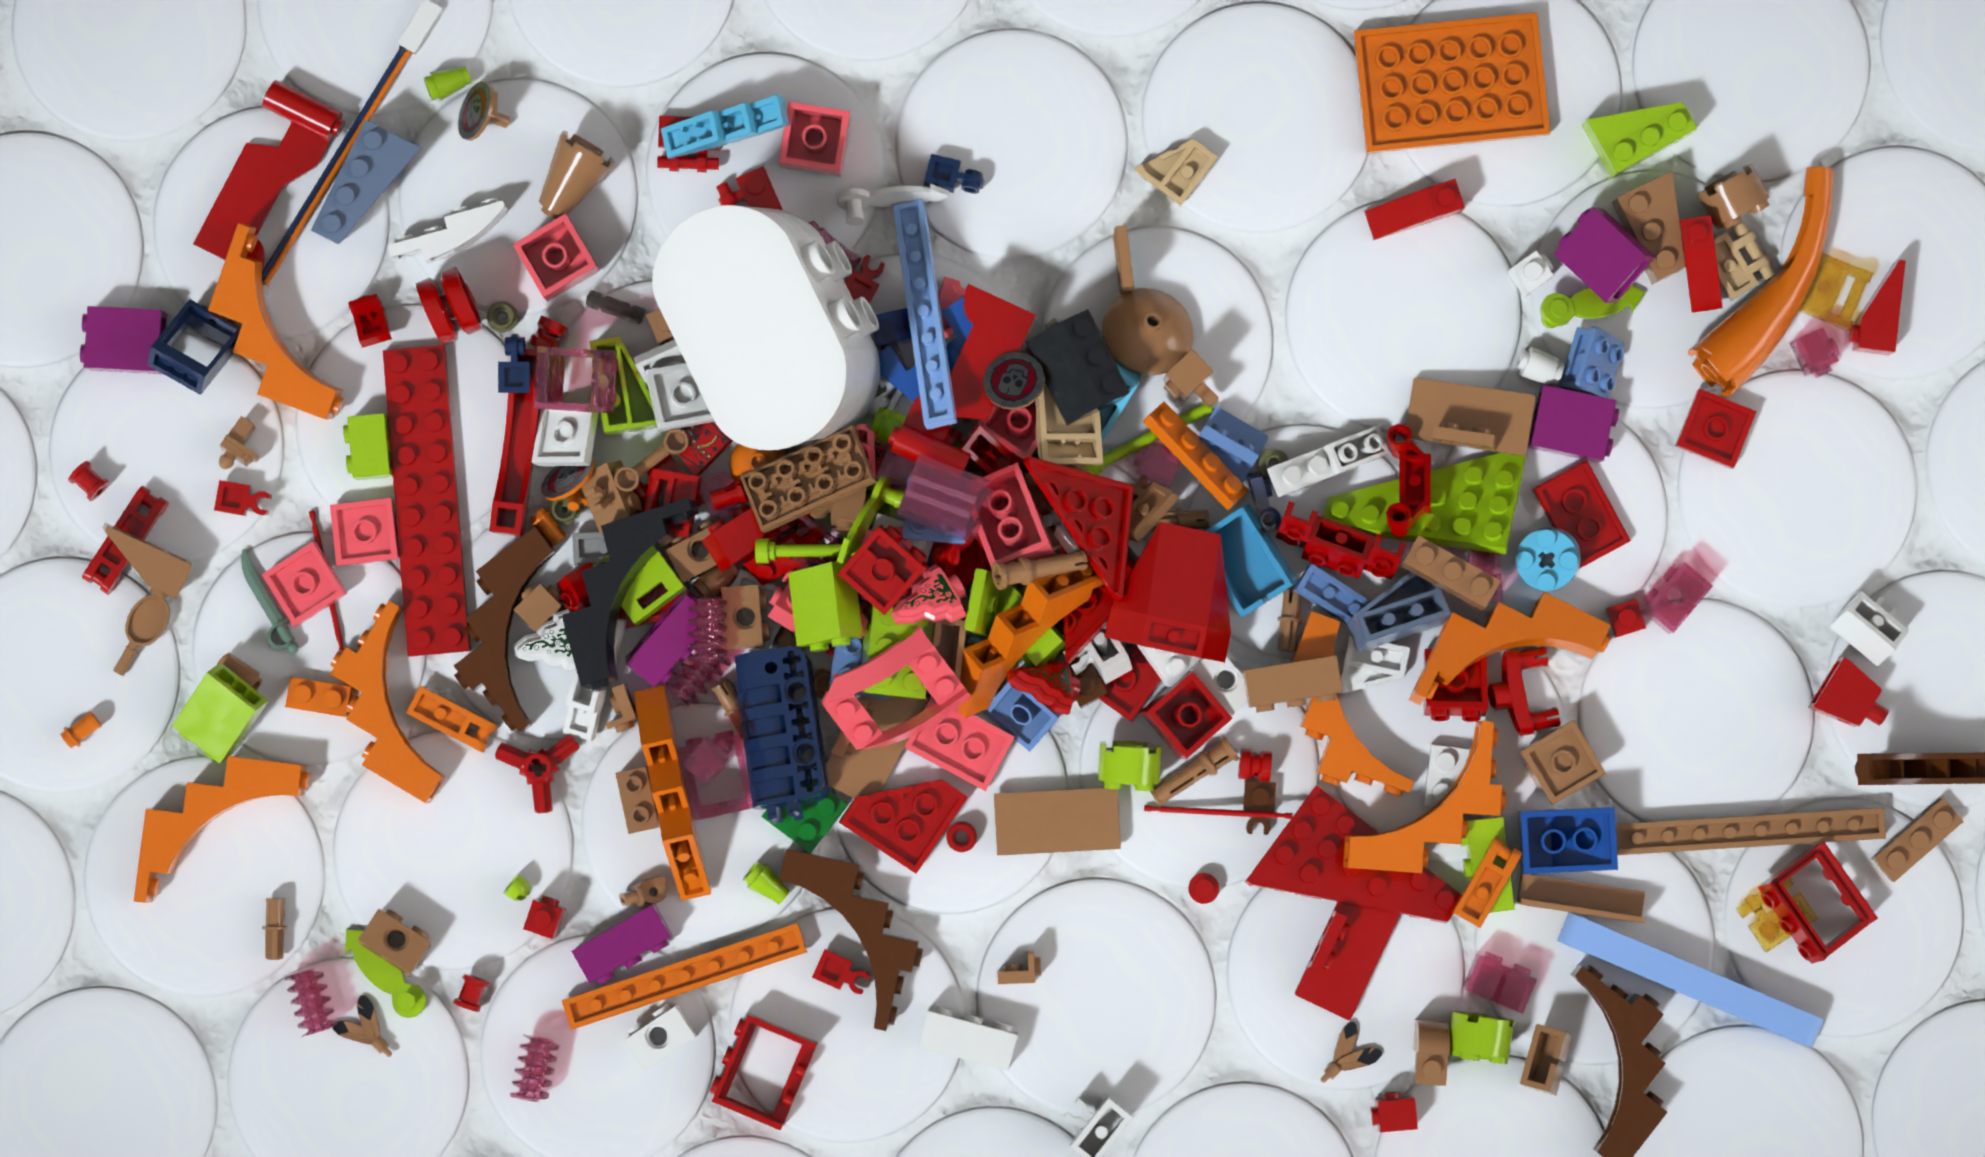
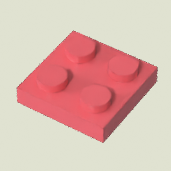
[330,498,399,567]
[262,541,348,627]

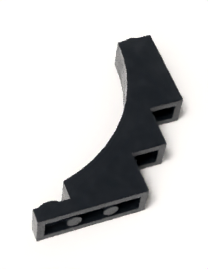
[562,498,699,692]

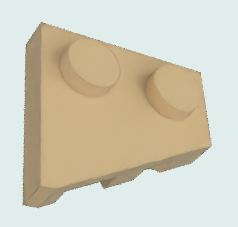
[1134,138,1218,207]

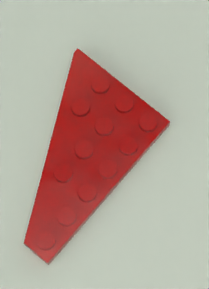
[1245,785,1462,923]

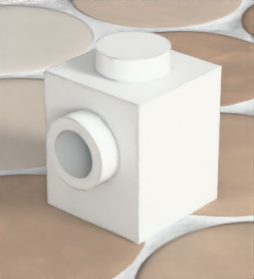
[1507,251,1554,297]

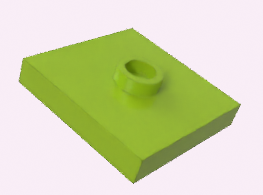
[964,568,1000,637]

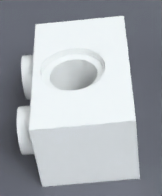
[1188,650,1247,716]
[623,1003,698,1072]

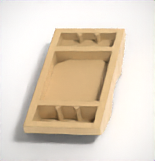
[1035,383,1103,465]

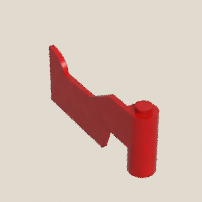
[193,80,345,270]
[887,284,1036,481]

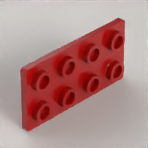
[1295,902,1400,1020]

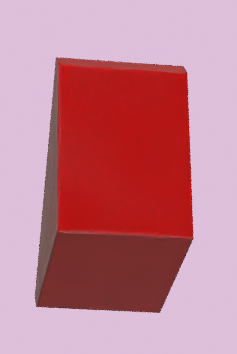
[960,424,1021,476]

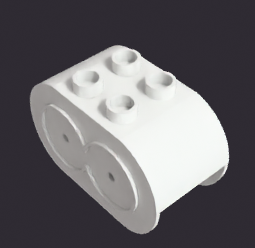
[652,205,880,450]

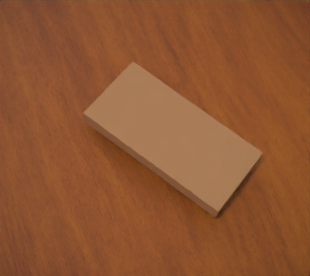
[740,425,877,533]
[994,788,1121,856]

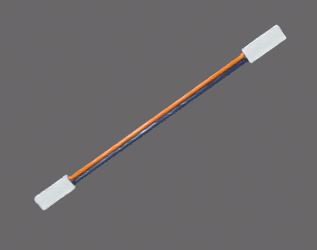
[227,0,443,328]

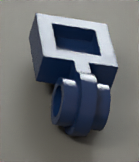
[924,154,985,194]
[498,334,531,393]
[1247,471,1281,531]

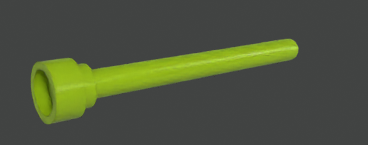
[1085,403,1214,475]
[755,538,863,563]

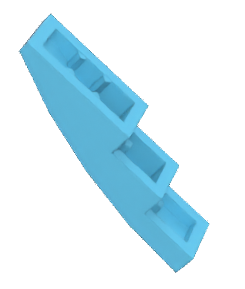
[661,94,790,159]

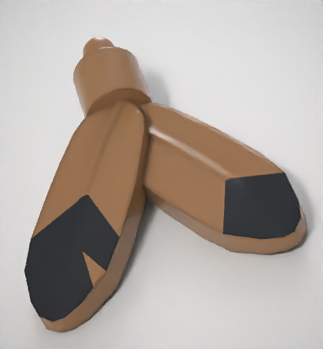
[332,995,392,1057]
[1320,1022,1382,1083]

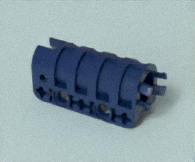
[735,646,830,824]

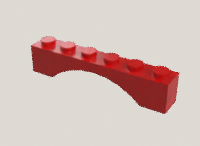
[489,349,547,537]

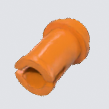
[530,507,568,547]
[60,711,102,749]

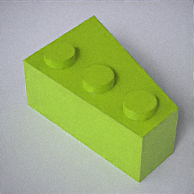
[1582,102,1698,178]
[589,336,657,436]

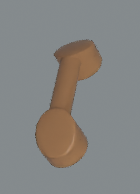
[614,429,688,492]

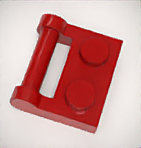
[643,468,702,538]

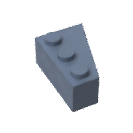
[1347,572,1451,653]

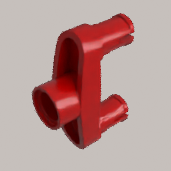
[1488,646,1561,736]

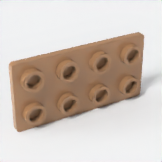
[1406,377,1536,456]
[826,696,928,798]

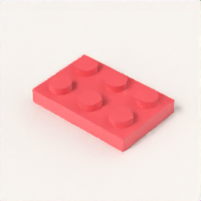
[904,696,1015,791]

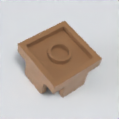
[1519,720,1606,805]

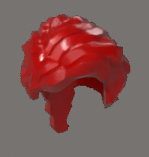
[931,524,989,620]

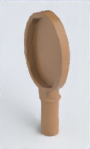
[113,595,170,676]

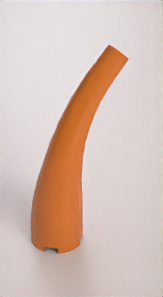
[1688,167,1834,397]

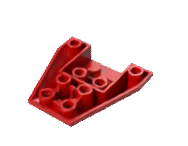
[1104,522,1231,663]

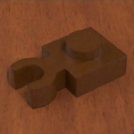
[1243,781,1276,835]

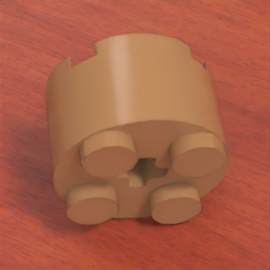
[1697,164,1770,229]

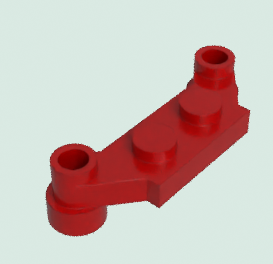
[1386,424,1431,538]

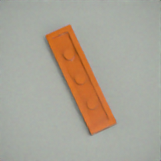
[1142,401,1249,511]

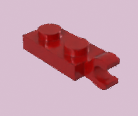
[743,527,824,586]

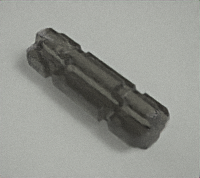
[586,290,646,324]

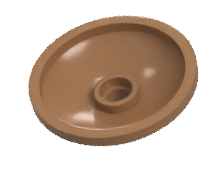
[1102,288,1193,375]

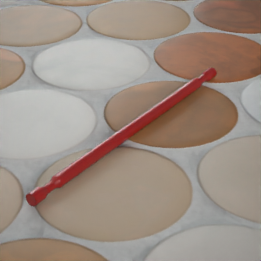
[309,511,345,651]
[1144,805,1293,819]

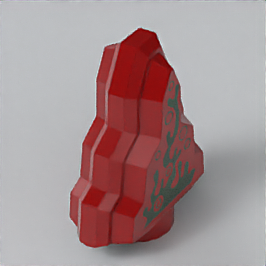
[1007,660,1081,715]

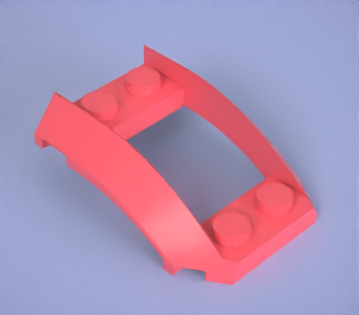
[821,626,972,750]

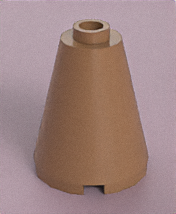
[539,130,616,219]

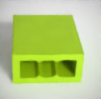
[788,562,863,652]
[172,663,269,764]

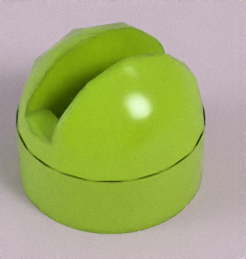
[503,874,531,901]

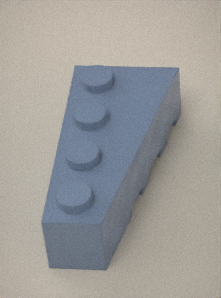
[311,120,421,244]

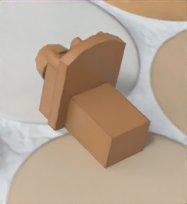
[219,416,260,469]

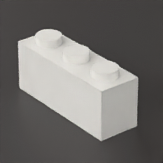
[918,1006,1018,1071]

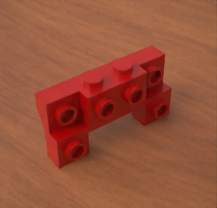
[1275,501,1407,580]

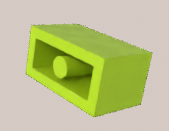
[343,413,393,480]

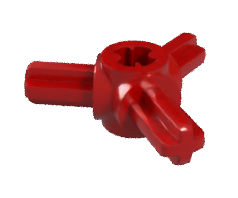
[495,735,580,814]

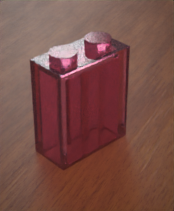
[897,455,993,542]

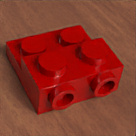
[837,525,929,616]
[1423,649,1488,722]

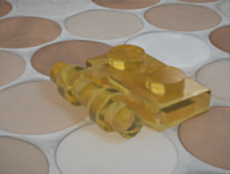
[1736,878,1818,953]

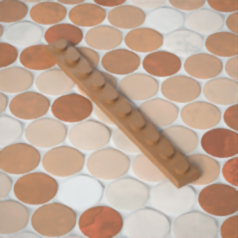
[1616,808,1886,855]

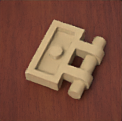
[1714,222,1775,301]

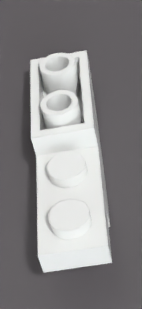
[388,198,508,264]
[1267,425,1390,498]
[563,618,627,741]

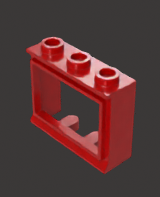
[1757,842,1878,964]
[709,1013,818,1130]

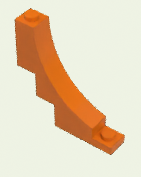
[208,223,344,420]
[957,560,1104,718]
[1409,592,1611,705]
[634,685,711,901]
[134,756,310,903]

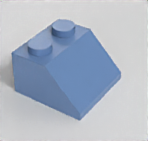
[983,663,1062,752]

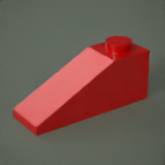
[1364,178,1465,241]
[1679,215,1723,313]
[1849,260,1906,355]

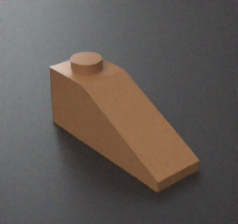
[102,522,193,600]

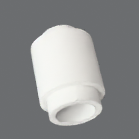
[1517,347,1565,386]

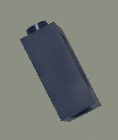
[147,299,241,395]

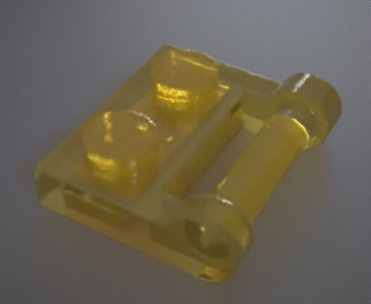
[1799,253,1873,331]

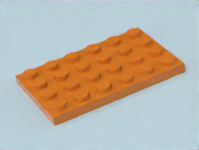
[1353,12,1550,154]

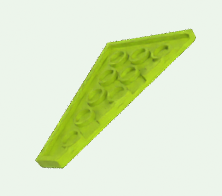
[1323,453,1527,555]

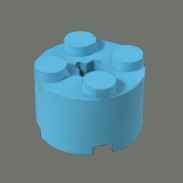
[1515,527,1581,591]

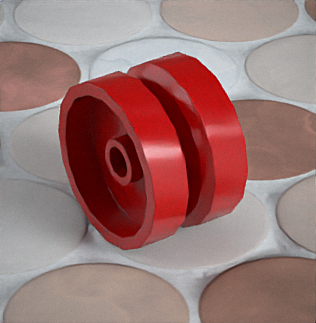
[416,266,483,346]

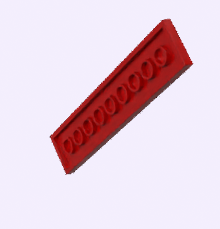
[382,345,471,657]

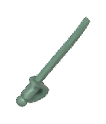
[241,549,299,654]

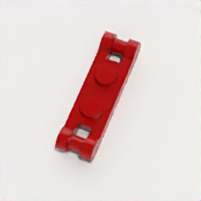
[82,486,169,595]

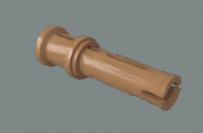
[992,550,1088,590]
[1150,736,1240,806]

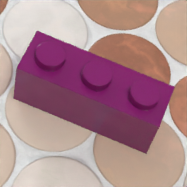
[625,589,715,687]
[571,903,673,985]

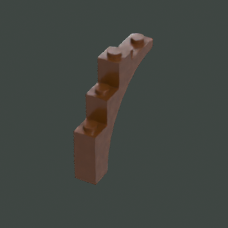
[454,527,557,732]
[1855,752,1985,785]
[779,849,923,1031]
[1570,965,1667,1157]

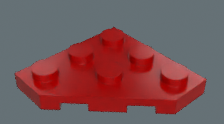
[839,779,968,874]

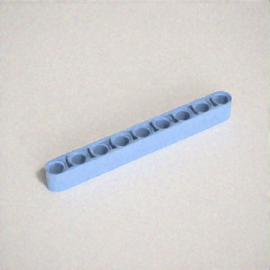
[1557,912,1824,1048]

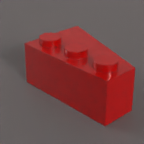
[702,505,810,572]

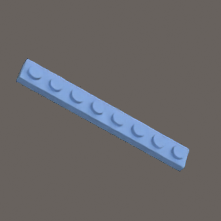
[893,199,957,430]

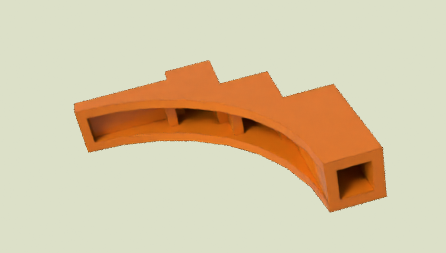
[330,600,446,803]
[1290,611,1414,797]
[1343,721,1506,873]

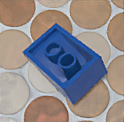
[1518,807,1618,874]

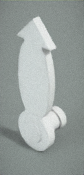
[837,184,949,226]

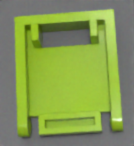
[594,551,687,626]

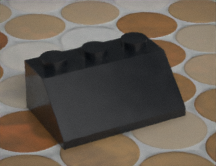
[1026,309,1130,425]

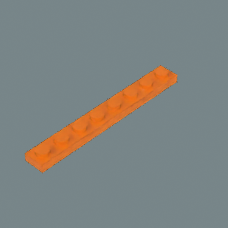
[562,923,808,1030]

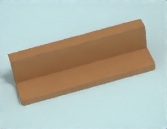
[1517,873,1645,923]

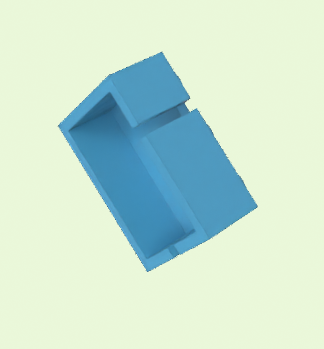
[1206,504,1299,618]

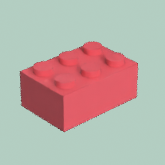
[968,462,1056,568]

